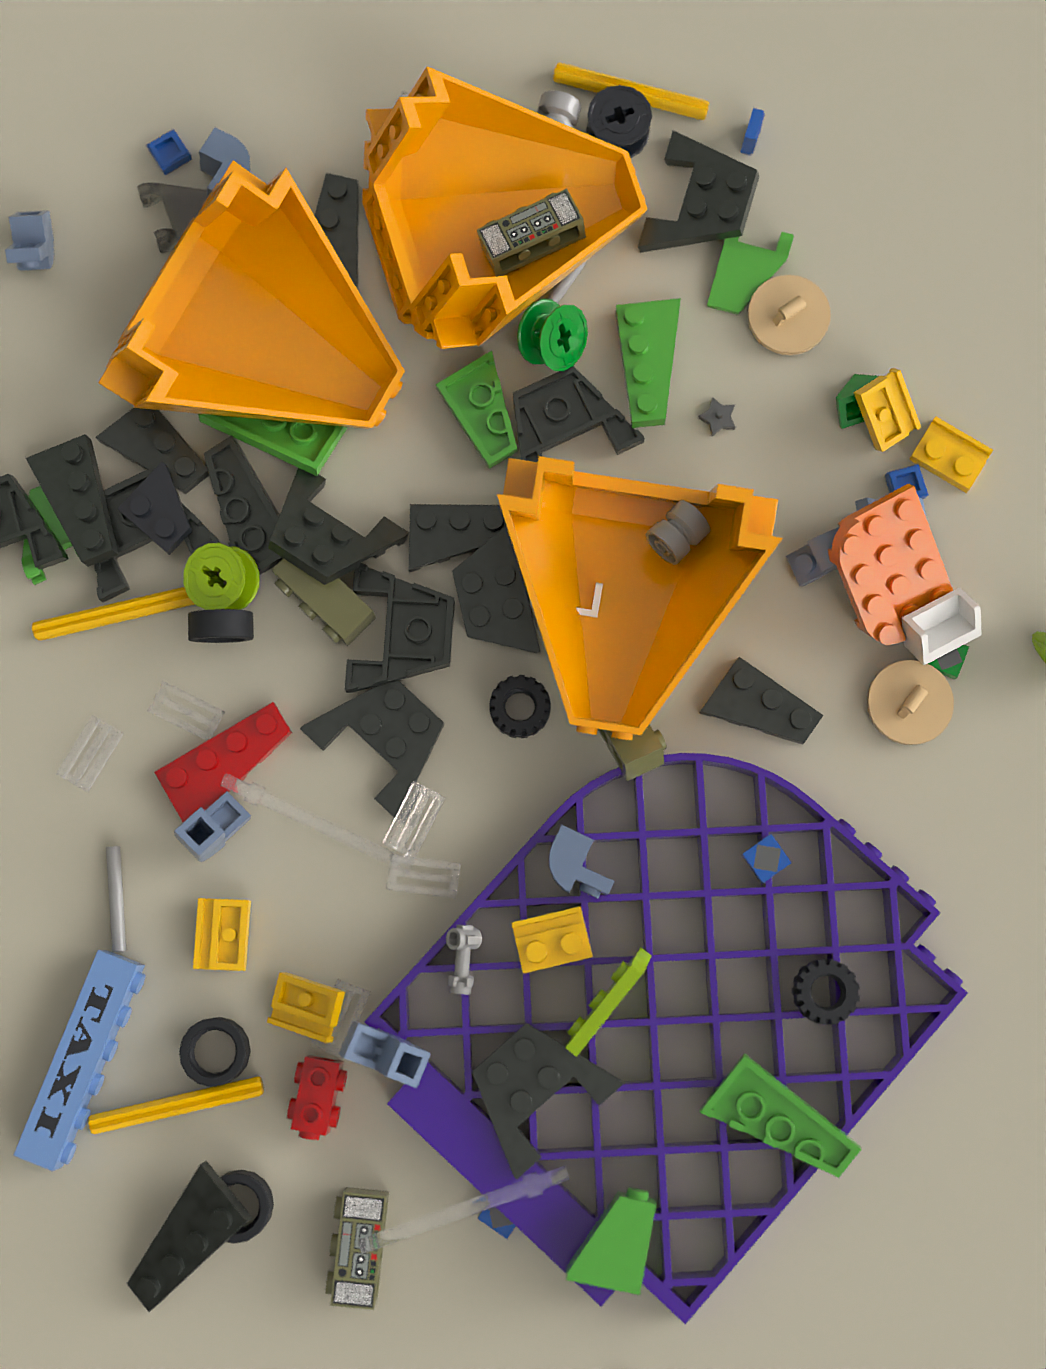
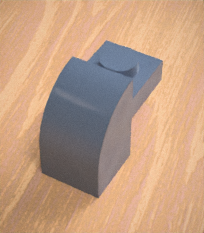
[199,127,250,197]
[5,210,54,271]
[786,527,840,586]
[174,791,251,862]
[549,825,614,899]
[338,1020,431,1088]

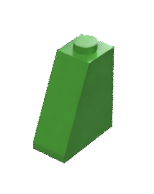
[566,1187,656,1295]

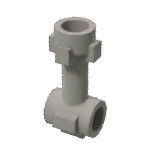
[446,925,482,994]

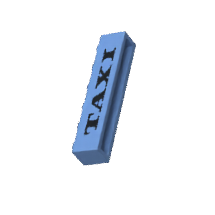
[13,950,146,1171]

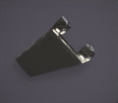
[137,182,207,253]

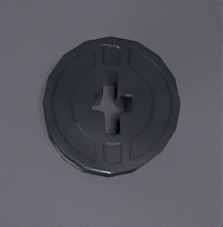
[586,85,652,159]

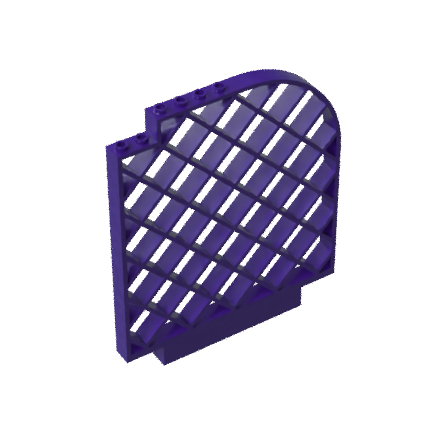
[364,753,968,1325]

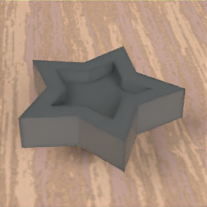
[698,398,736,437]

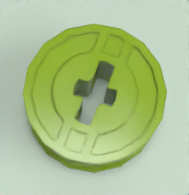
[183,543,260,610]

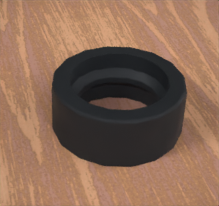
[188,609,254,643]
[179,1017,251,1087]
[220,1169,274,1244]

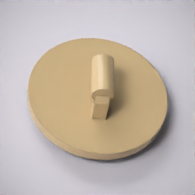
[748,275,831,355]
[867,660,954,745]

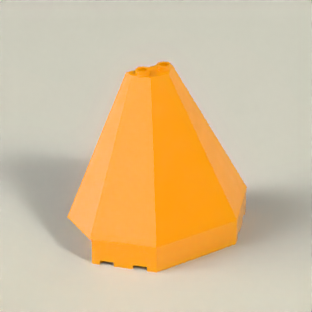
[362,66,648,349]
[98,160,405,429]
[497,456,783,740]

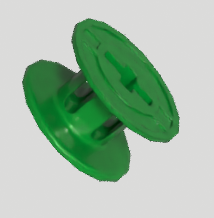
[517,299,588,371]

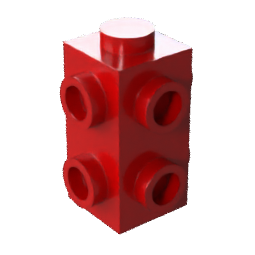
[287,1055,348,1140]

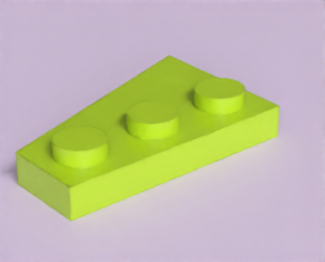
[565,947,652,1057]

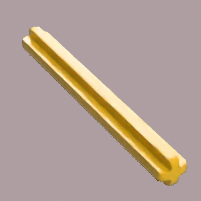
[553,63,709,120]
[32,587,194,641]
[88,1076,264,1134]

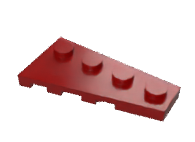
[154,702,292,822]

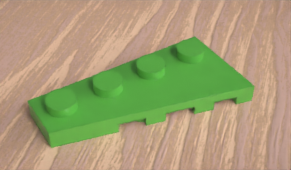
[615,298,681,428]
[198,414,348,476]
[700,1053,862,1178]

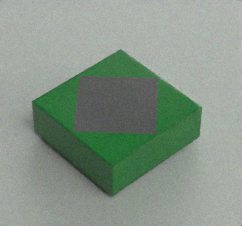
[928,645,969,680]

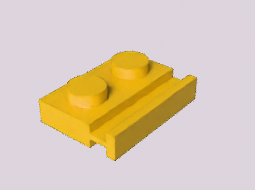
[854,368,921,452]
[909,416,993,493]
[193,898,251,971]
[512,906,593,974]
[267,972,345,1043]

